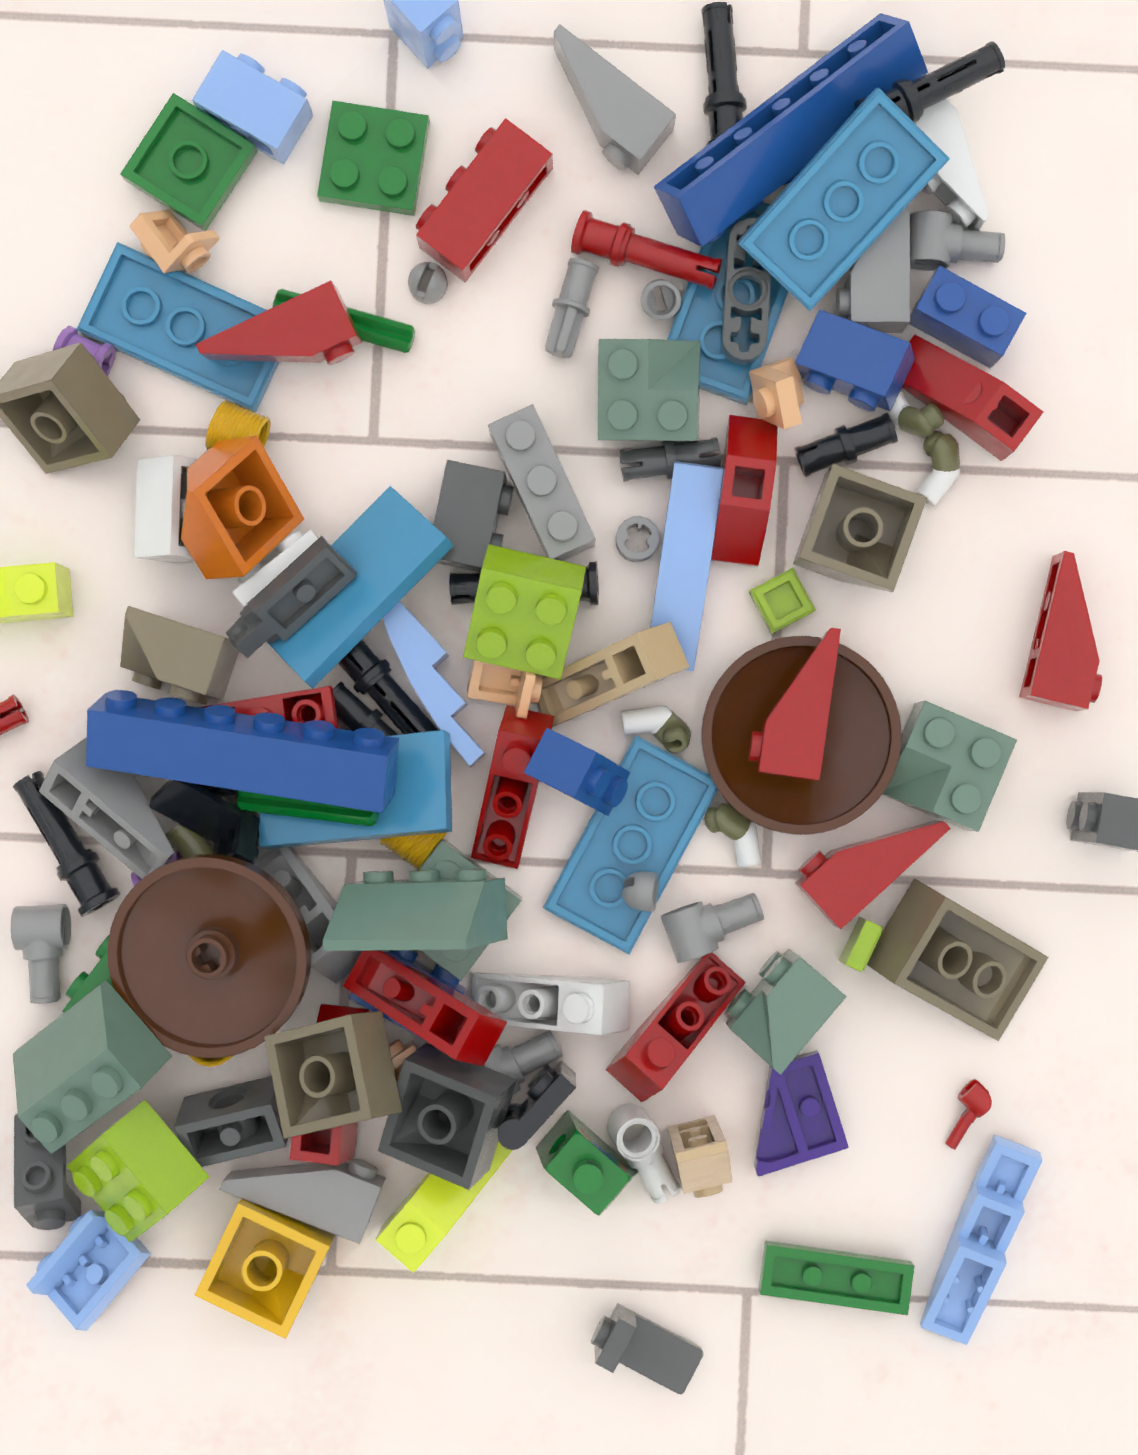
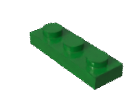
[758,1241,915,1315]

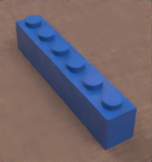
[654,13,928,247]
[86,690,399,813]

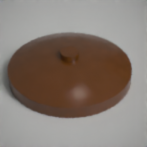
[701,636,901,835]
[107,854,311,1058]

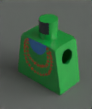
[536,1110,638,1216]

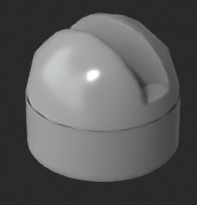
[408,262,448,304]
[640,279,681,320]
[621,871,659,912]

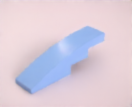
[650,461,723,671]
[383,601,486,767]
[920,1134,1043,1345]

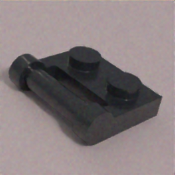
[497,1060,576,1150]

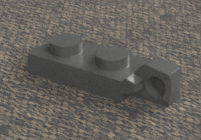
[226,536,358,658]

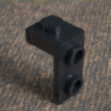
[149,779,260,865]

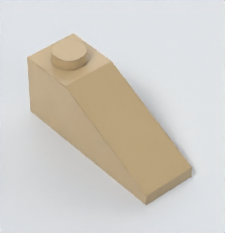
[538,621,690,727]
[667,1115,733,1198]

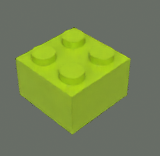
[463,544,586,680]
[66,1099,210,1243]

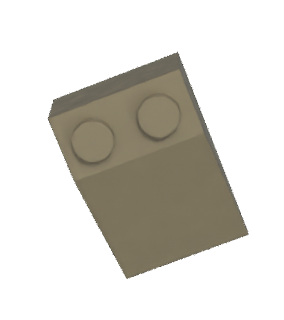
[867,878,1049,1041]

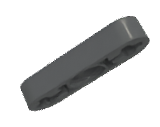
[721,218,771,365]

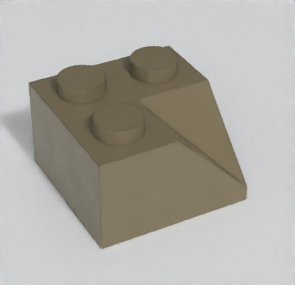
[0,342,140,474]
[793,464,927,592]
[120,606,239,705]
[264,1011,402,1139]

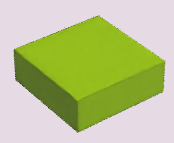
[749,568,816,634]
[839,916,883,972]

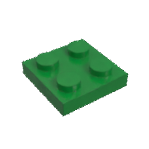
[120,93,258,231]
[317,100,430,216]

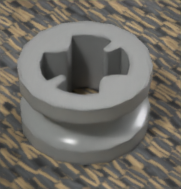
[615,516,660,562]

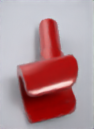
[945,1079,992,1150]

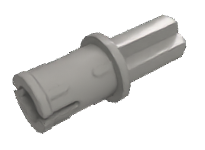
[545,258,599,358]

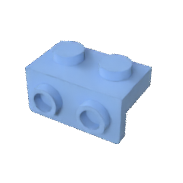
[26,1210,151,1331]

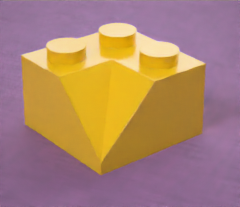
[194,1199,336,1339]

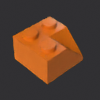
[181,435,304,579]

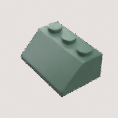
[323,869,508,951]
[13,980,172,1154]

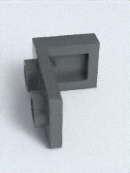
[14,1113,81,1230]
[591,1303,703,1395]

